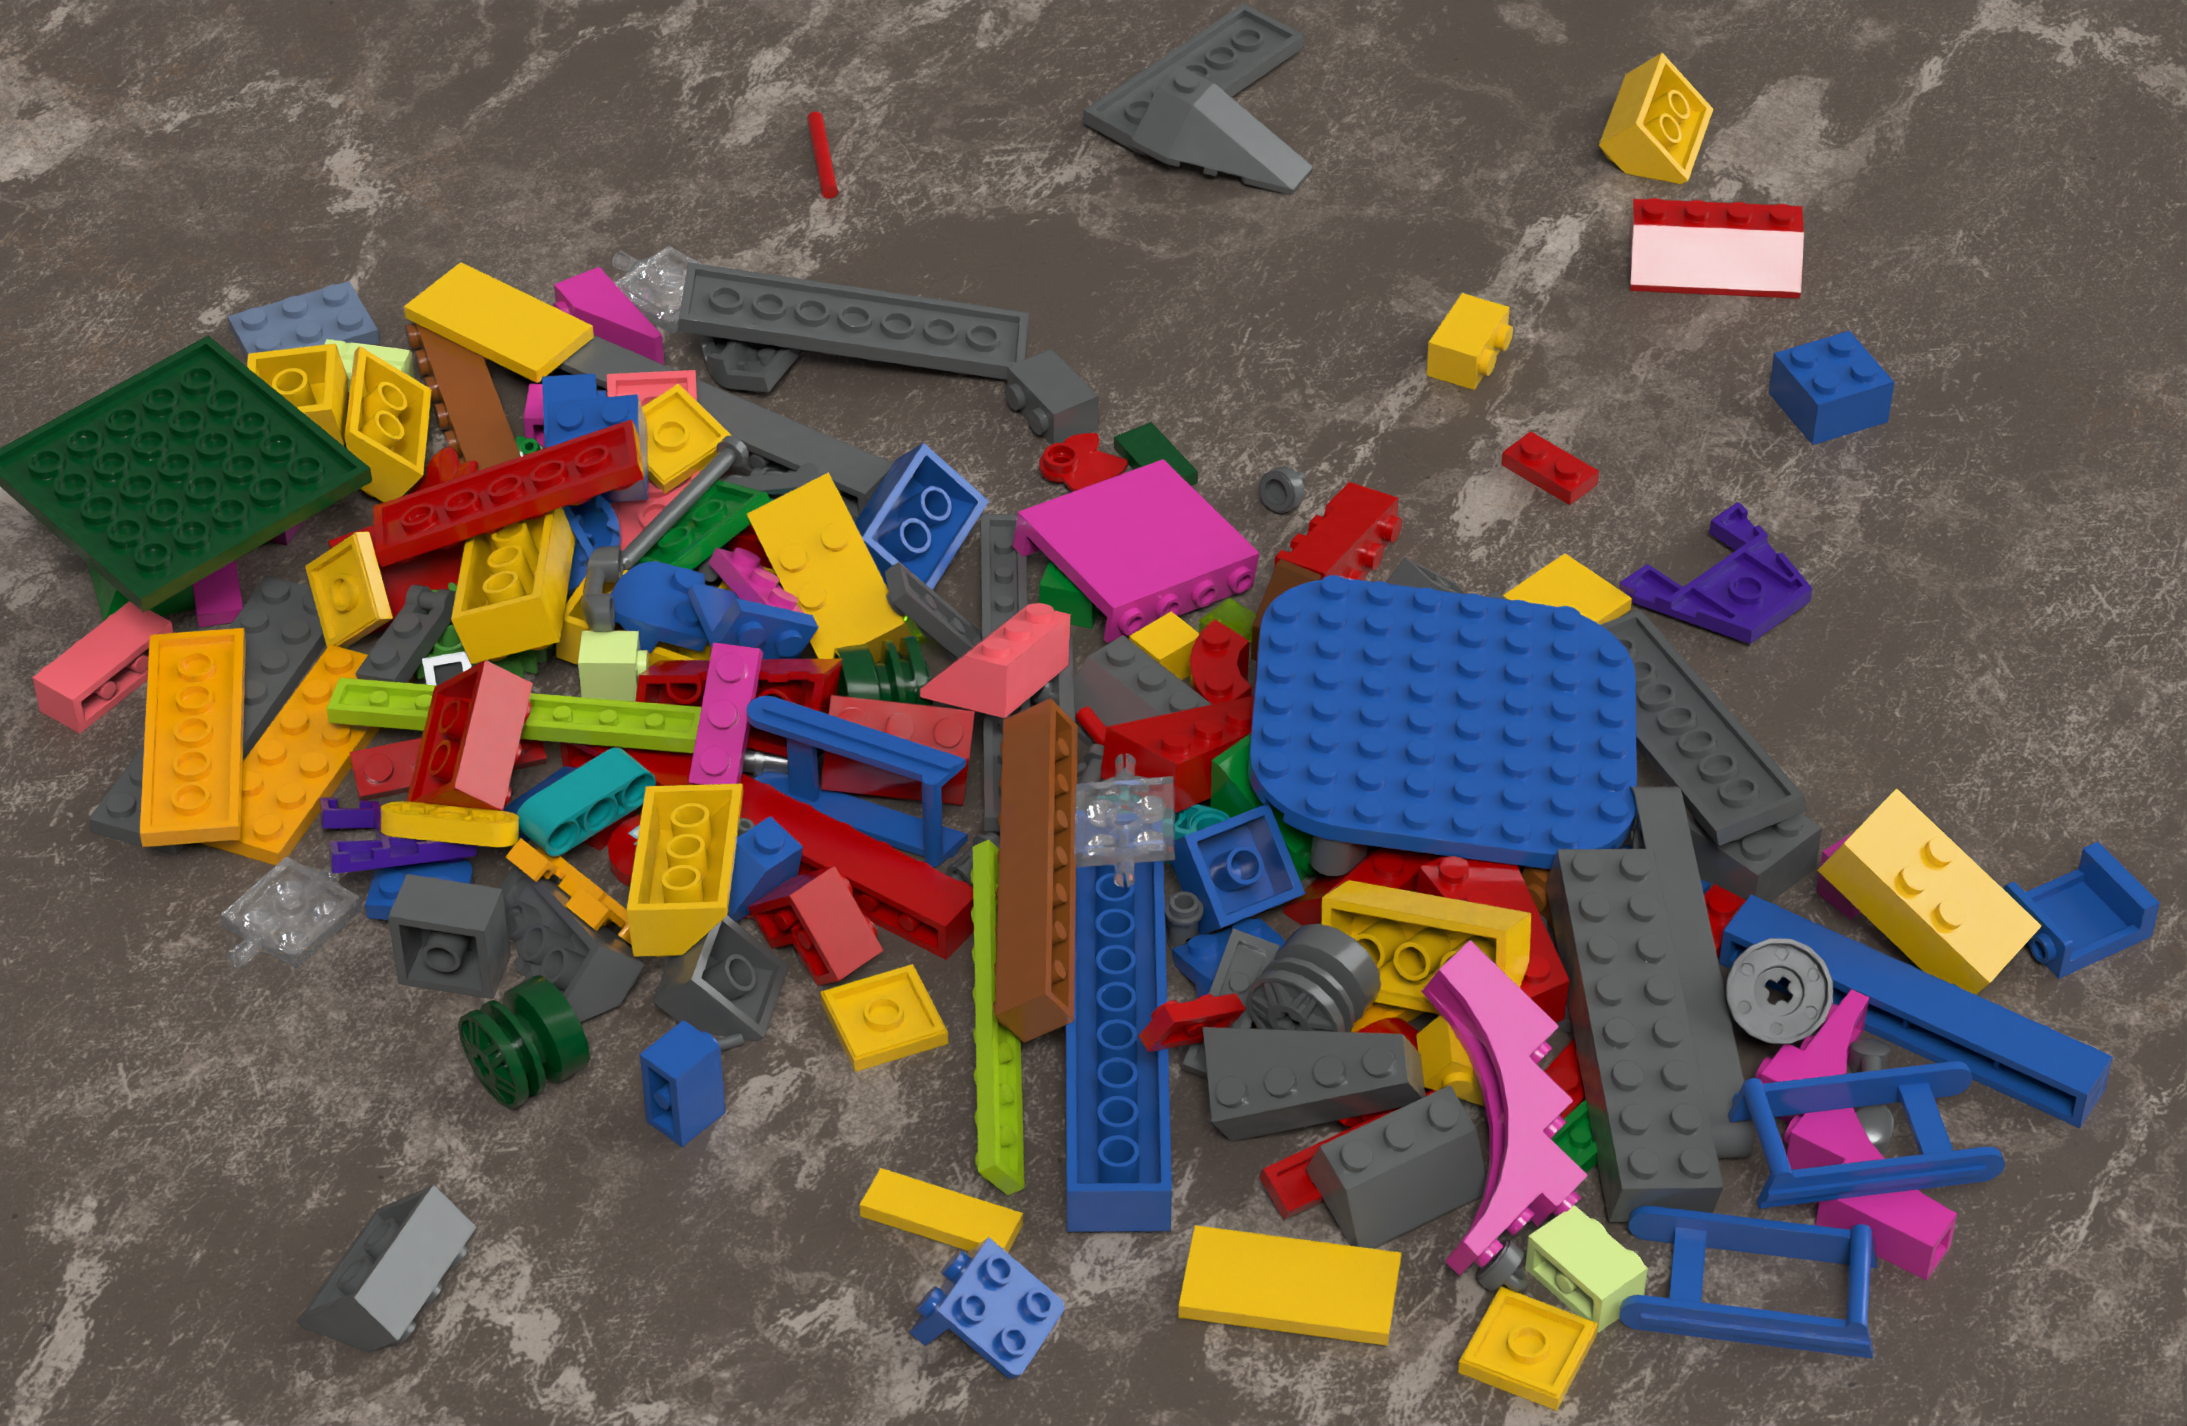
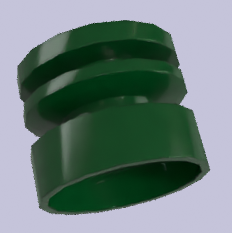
[833,636,933,706]
[458,975,590,1109]

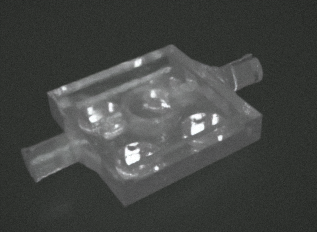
[612,246,701,335]
[1075,754,1175,887]
[221,856,362,969]

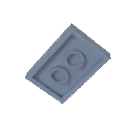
[227,281,380,360]

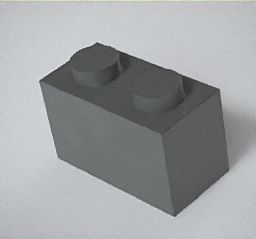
[1005,349,1098,445]

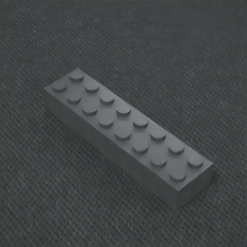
[1546,849,1724,1222]

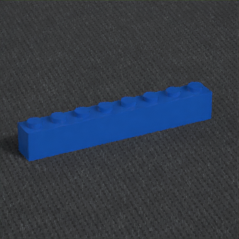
[1719,894,2113,1128]

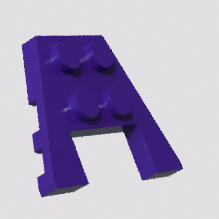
[1619,502,1812,644]
[320,797,477,873]

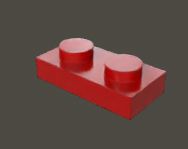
[1502,431,1599,505]
[1138,993,1246,1052]

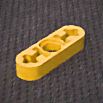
[380,801,519,847]

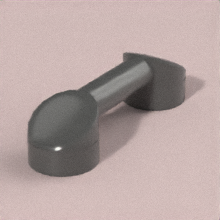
[580,546,623,632]
[1848,1039,1894,1155]

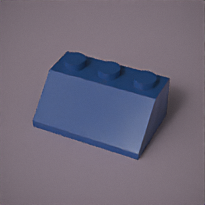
[855,443,989,590]

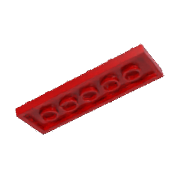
[373,419,644,567]

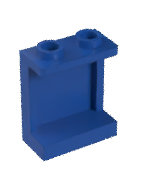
[2004,842,2160,979]

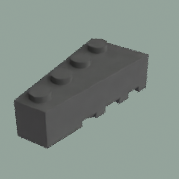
[1203,1027,1425,1142]

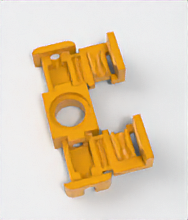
[506,838,632,945]

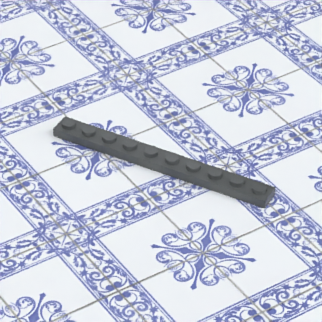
[980,514,1030,832]

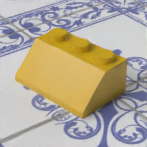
[1599,53,1713,184]
[344,346,432,502]

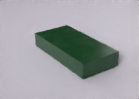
[1114,422,1198,486]

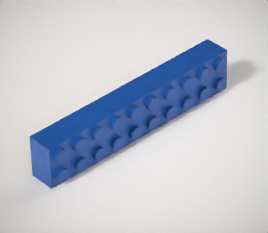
[1066,816,1172,1232]

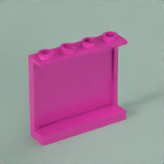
[1013,460,1260,643]

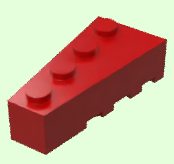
[1274,482,1402,581]
[635,658,842,758]
[1100,696,1254,815]
[1416,856,1570,1023]

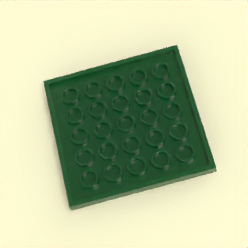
[0,335,372,613]

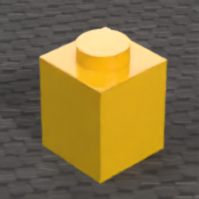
[1129,611,1200,681]

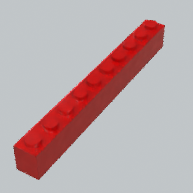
[560,742,974,960]

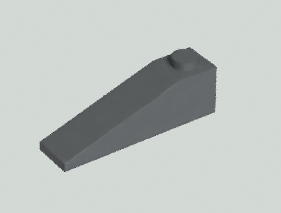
[1130,65,1313,196]
[500,864,645,1022]

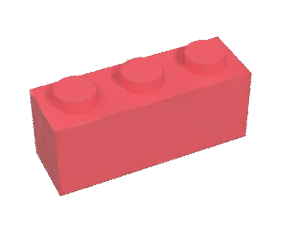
[32,601,174,734]

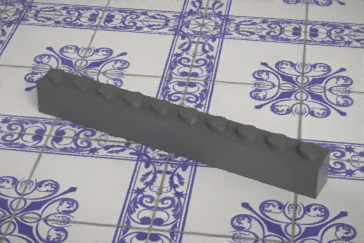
[510,335,893,522]

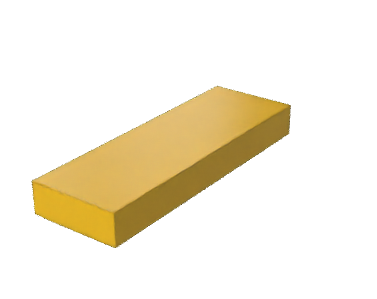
[859,1168,1023,1253]

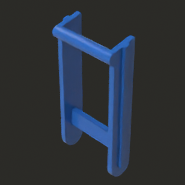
[746,696,968,867]
[1728,1061,2005,1209]
[1620,1206,1878,1359]

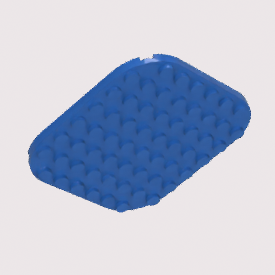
[1248,575,1637,869]

